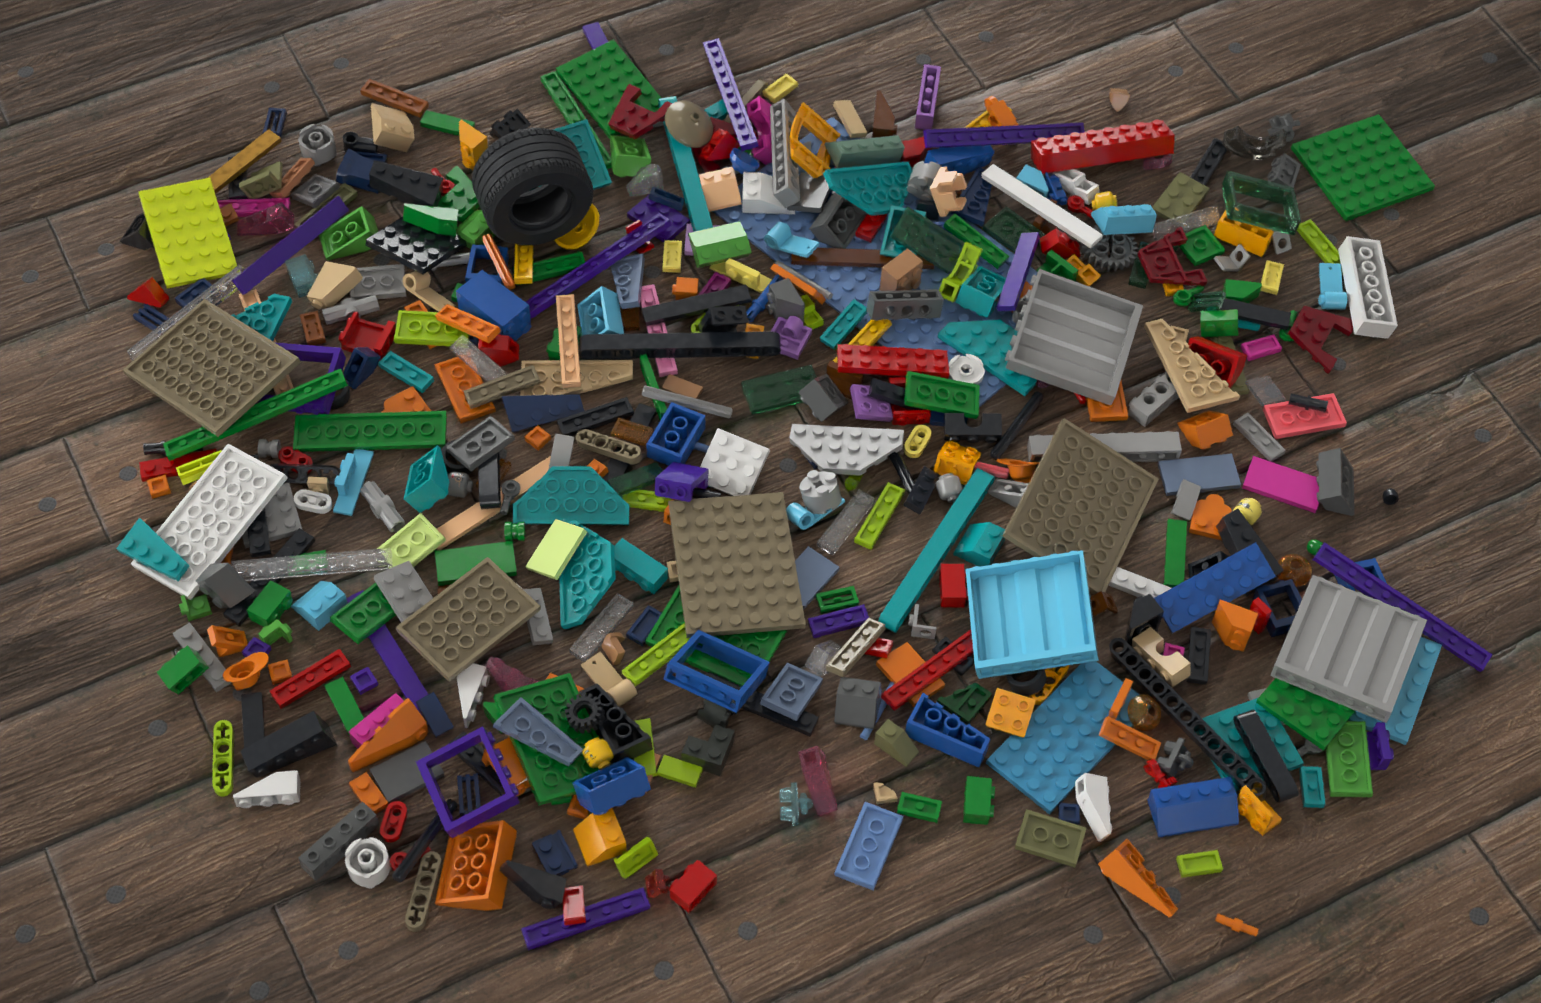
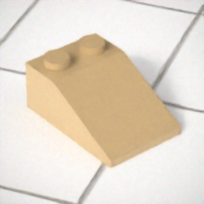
[371,103,414,152]

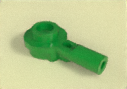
[1173,286,1204,307]
[1279,310,1297,342]

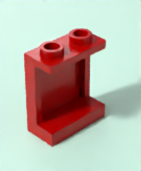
[339,311,396,361]
[889,377,931,425]

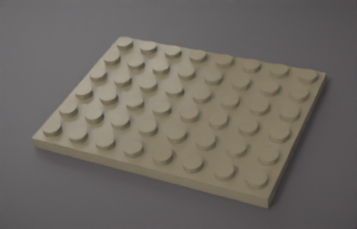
[123,299,301,437]
[1002,418,1159,595]
[668,492,806,638]

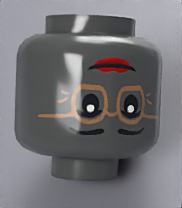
[448,471,473,498]

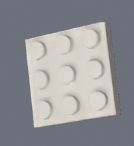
[700,428,770,496]

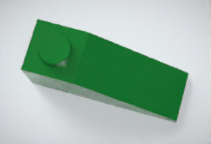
[403,203,458,236]

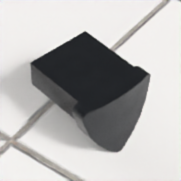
[915,200,939,220]

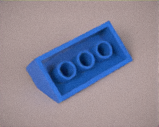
[1147,777,1239,837]

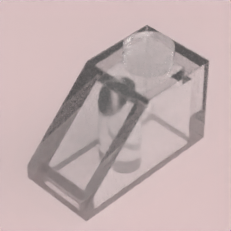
[626,164,664,197]
[805,640,842,676]

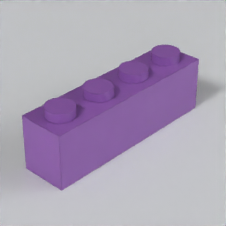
[915,64,941,130]

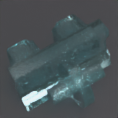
[779,782,813,826]

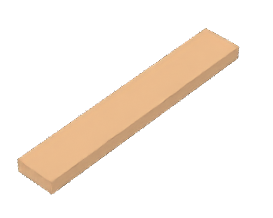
[556,294,581,388]

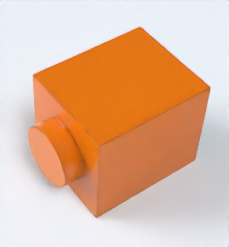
[672,277,699,300]

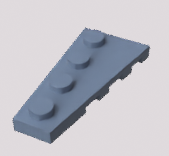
[611,254,645,309]
[493,697,583,767]

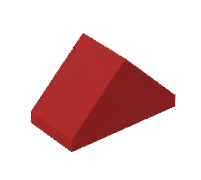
[127,277,169,308]

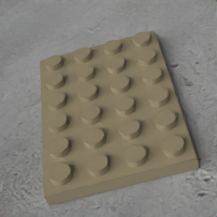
[396,557,541,682]

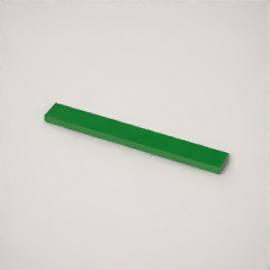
[540,71,612,169]

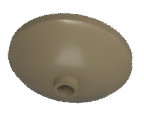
[665,100,713,148]

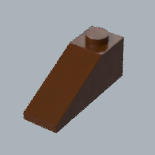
[872,90,898,138]

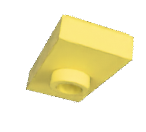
[762,74,798,104]
[663,240,682,273]
[1260,260,1284,295]

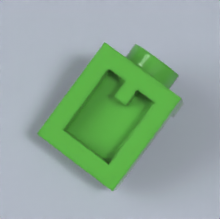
[179,594,212,621]

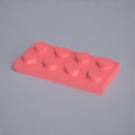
[1263,393,1347,439]

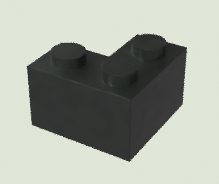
[682,724,735,776]

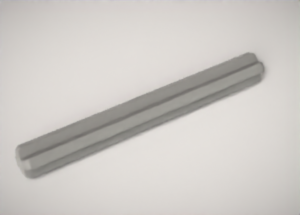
[642,386,732,418]

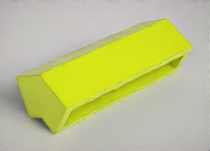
[176,450,222,485]

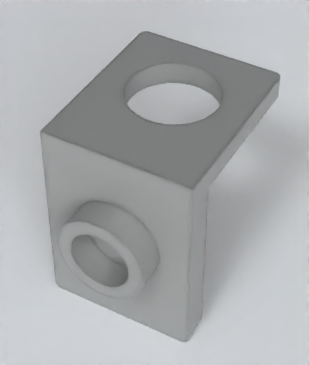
[1268,225,1292,254]
[1214,244,1250,271]
[908,604,936,639]

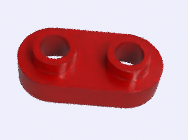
[278,446,313,474]
[380,801,408,843]

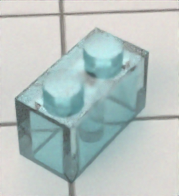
[285,254,318,298]

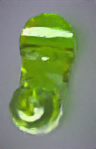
[845,474,864,491]

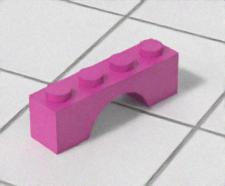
[746,96,772,165]

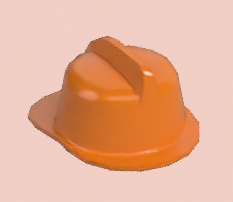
[997,458,1039,483]
[223,652,269,691]

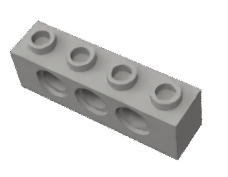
[1128,371,1179,427]

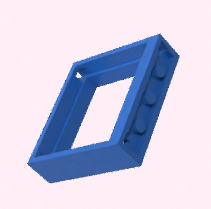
[664,630,770,713]

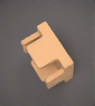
[930,167,967,217]

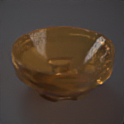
[1278,554,1312,587]
[1128,694,1162,731]

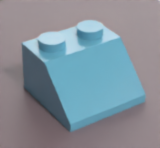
[291,581,348,631]

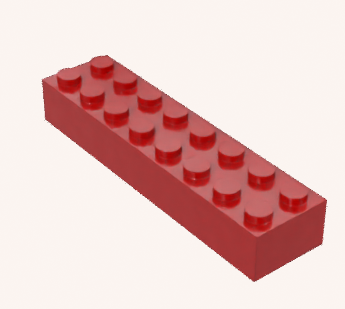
[1031,120,1175,174]

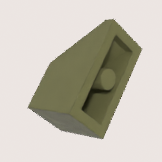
[874,719,919,767]

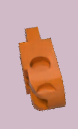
[984,96,1019,127]

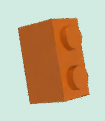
[1178,410,1233,449]
[1212,599,1258,652]

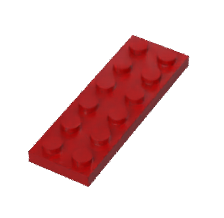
[837,344,949,379]

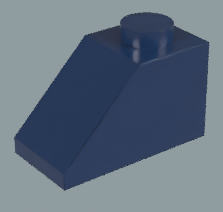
[343,347,381,389]

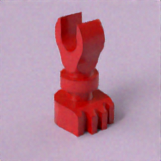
[1143,759,1178,788]

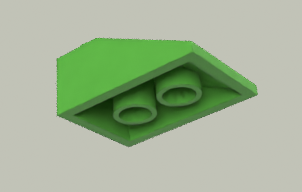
[610,135,651,179]
[319,206,379,260]

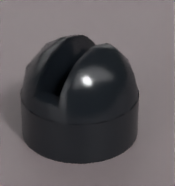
[1382,488,1399,505]

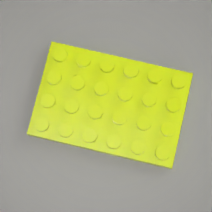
[139,178,239,289]

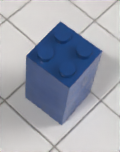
[456,270,531,342]

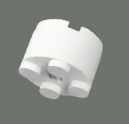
[345,837,391,888]

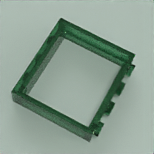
[1221,171,1301,236]

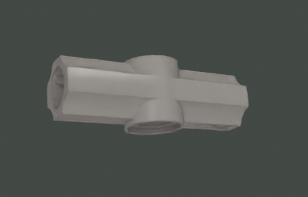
[322,295,380,325]
[360,481,405,532]

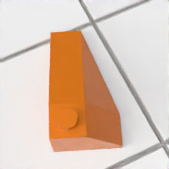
[348,698,429,772]
[1098,839,1178,917]

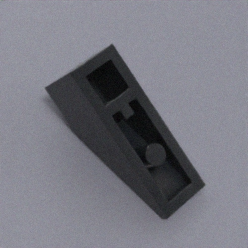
[499,860,567,909]

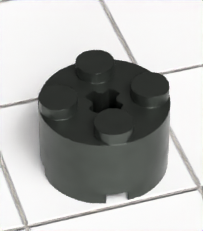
[697,699,736,728]

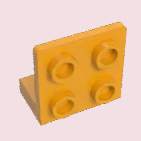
[934,441,981,485]
[986,688,1036,738]
[1237,785,1282,836]

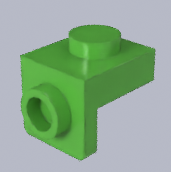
[258,619,293,645]

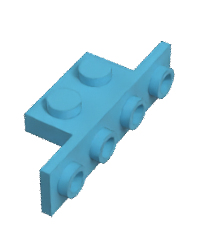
[333,449,374,516]

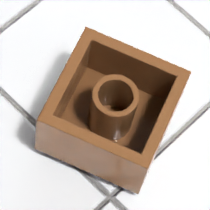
[880,248,923,291]

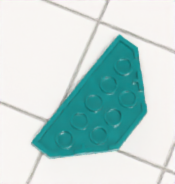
[823,162,912,216]
[231,294,293,341]
[937,320,1037,396]
[513,466,630,525]
[559,520,616,630]

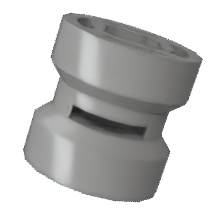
[258,439,281,459]

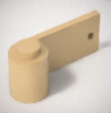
[403,271,456,312]
[581,652,637,707]

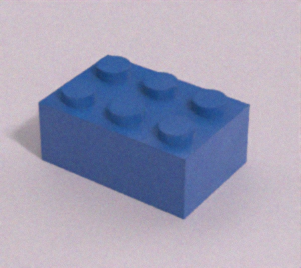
[646,402,705,466]
[572,757,651,815]

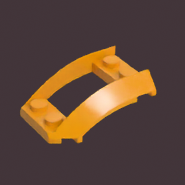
[790,102,841,178]

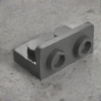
[1267,153,1301,192]

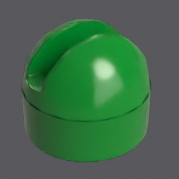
[1307,539,1323,556]

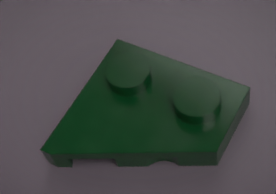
[937,683,992,725]

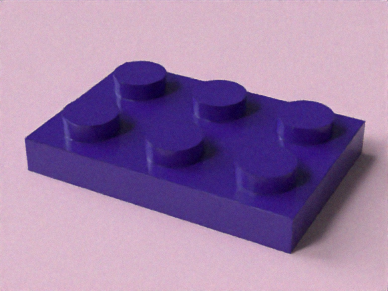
[627,195,690,243]

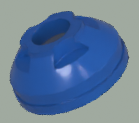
[730,148,760,174]

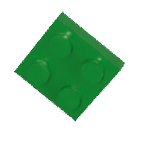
[1178,225,1225,266]

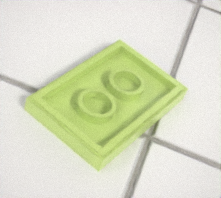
[376,513,446,568]
[525,519,587,580]

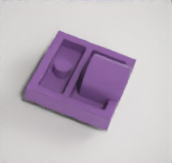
[771,316,812,360]
[850,384,893,422]

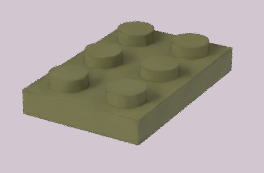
[1152,172,1210,227]
[1014,809,1086,868]

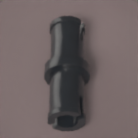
[1288,393,1328,413]

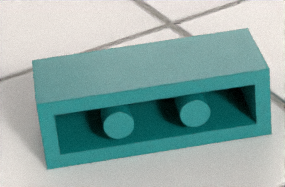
[614,538,668,594]

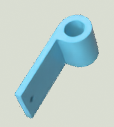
[764,222,820,258]
[1318,263,1347,310]
[786,498,845,530]

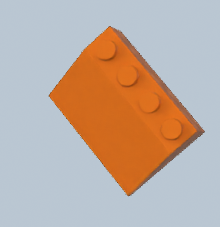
[435,820,517,911]

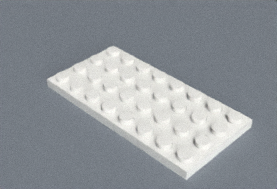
[131,444,287,600]

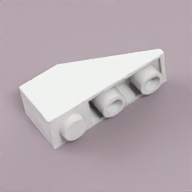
[457,663,490,728]
[233,770,300,808]
[1075,773,1112,842]

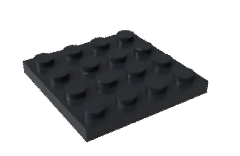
[366,216,467,275]

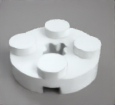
[949,354,985,385]

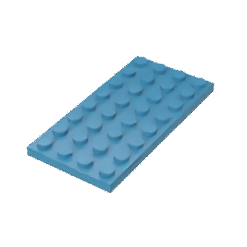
[986,661,1152,815]

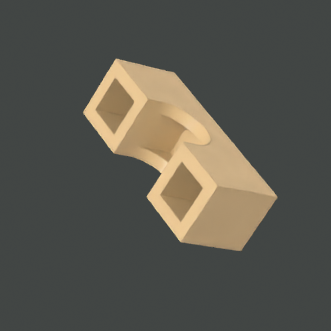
[1132,627,1191,687]

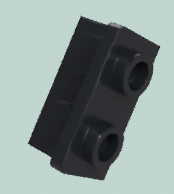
[489,108,531,138]

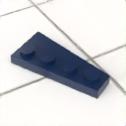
[951,167,992,227]
[502,394,584,433]

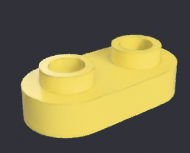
[904,425,931,458]

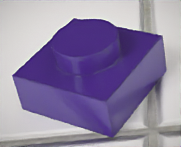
[242,637,271,657]
[350,667,378,695]

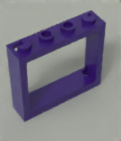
[256,343,346,415]
[416,726,520,838]

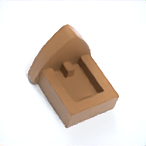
[1109,88,1130,112]
[602,632,625,665]

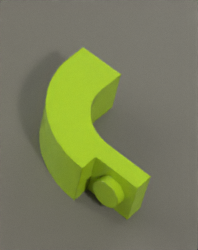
[939,242,983,302]

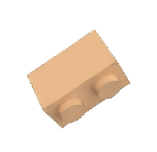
[699,167,742,212]

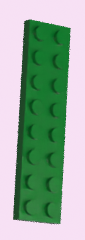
[293,411,447,452]

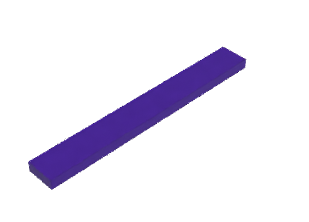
[232,196,349,295]
[346,590,429,720]

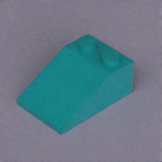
[880,206,926,258]
[955,266,1006,318]
[404,445,450,513]

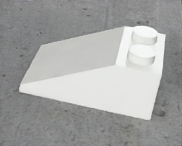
[742,172,795,214]

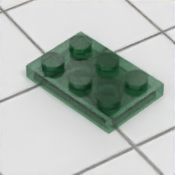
[983,206,1046,253]

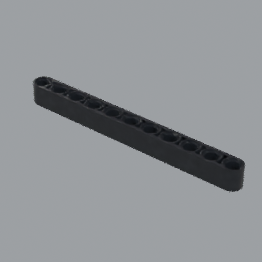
[579,331,781,359]
[1109,637,1267,802]

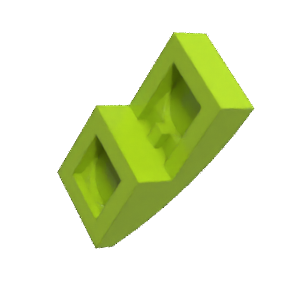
[801,294,824,329]

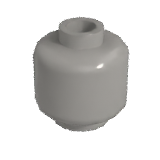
[936,473,963,503]

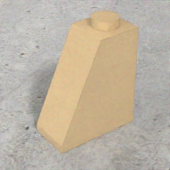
[307,261,363,309]

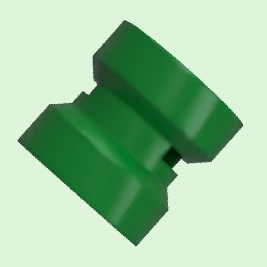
[504,522,525,541]

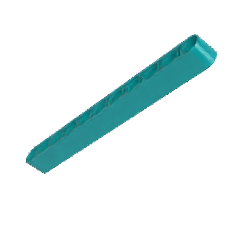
[658,96,713,232]
[878,468,995,633]

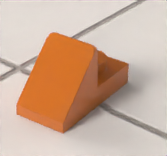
[207,625,248,657]

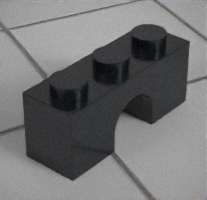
[943,413,1002,443]

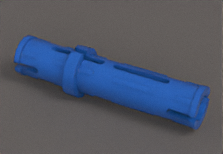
[746,275,784,322]

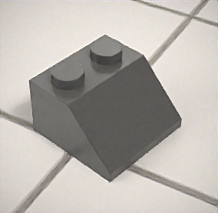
[767,278,805,325]
[798,373,849,422]
[196,563,255,608]
[834,677,882,729]

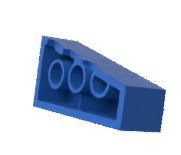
[924,145,995,175]
[905,693,990,768]

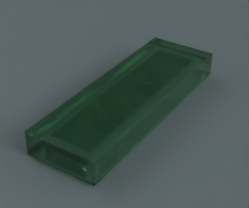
[1128,241,1149,289]
[607,462,663,496]

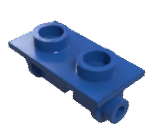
[1044,173,1068,205]

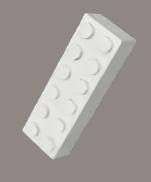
[1338,236,1398,339]

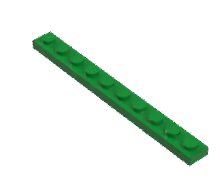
[163,368,348,461]

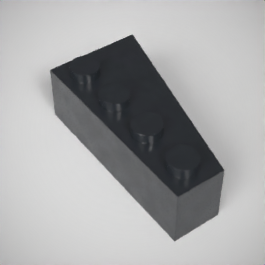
[369,160,443,207]
[1216,508,1284,597]
[579,683,653,763]
[241,711,337,778]

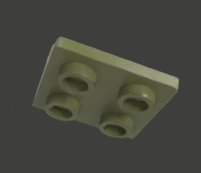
[239,161,282,199]

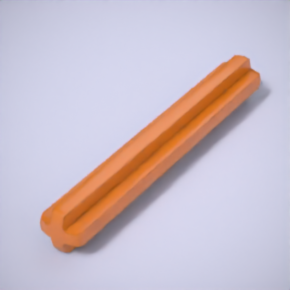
[482,233,516,290]

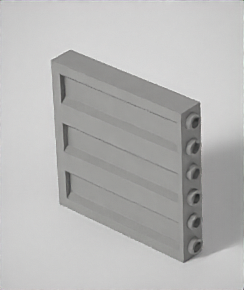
[1005,269,1143,405]
[1270,575,1427,723]

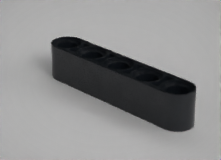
[478,451,501,510]
[1233,710,1299,803]

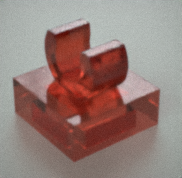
[645,869,670,898]

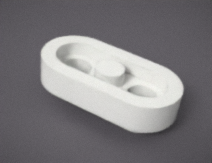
[294,490,332,514]

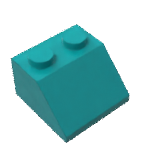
[953,522,1005,567]

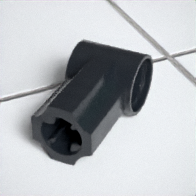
[343,132,378,153]

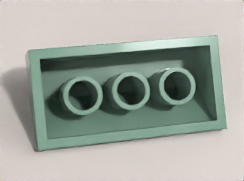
[825,136,905,168]

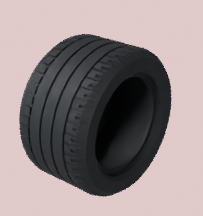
[472,128,593,245]

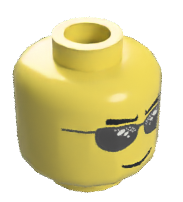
[1233,498,1262,526]

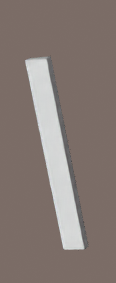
[981,164,1103,248]

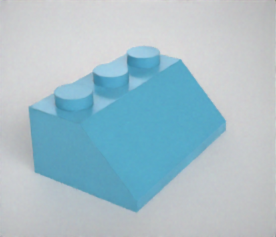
[1091,204,1157,235]
[577,286,624,336]

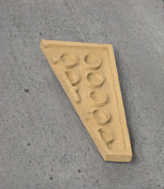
[1144,319,1240,413]
[520,360,633,396]

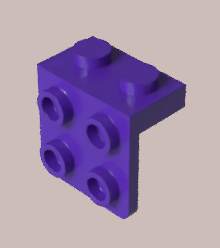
[1367,722,1394,770]

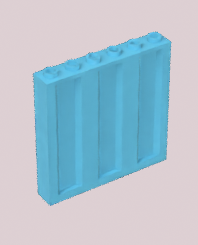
[966,550,1099,679]

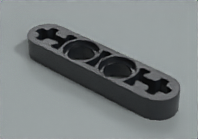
[269,463,341,484]

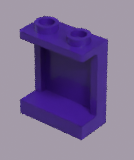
[655,462,709,502]

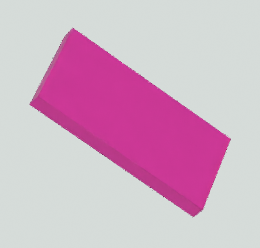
[1242,456,1319,513]

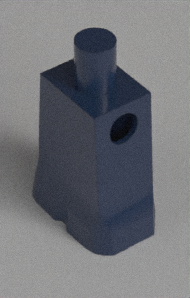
[336,149,379,194]

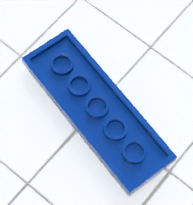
[1154,542,1276,633]

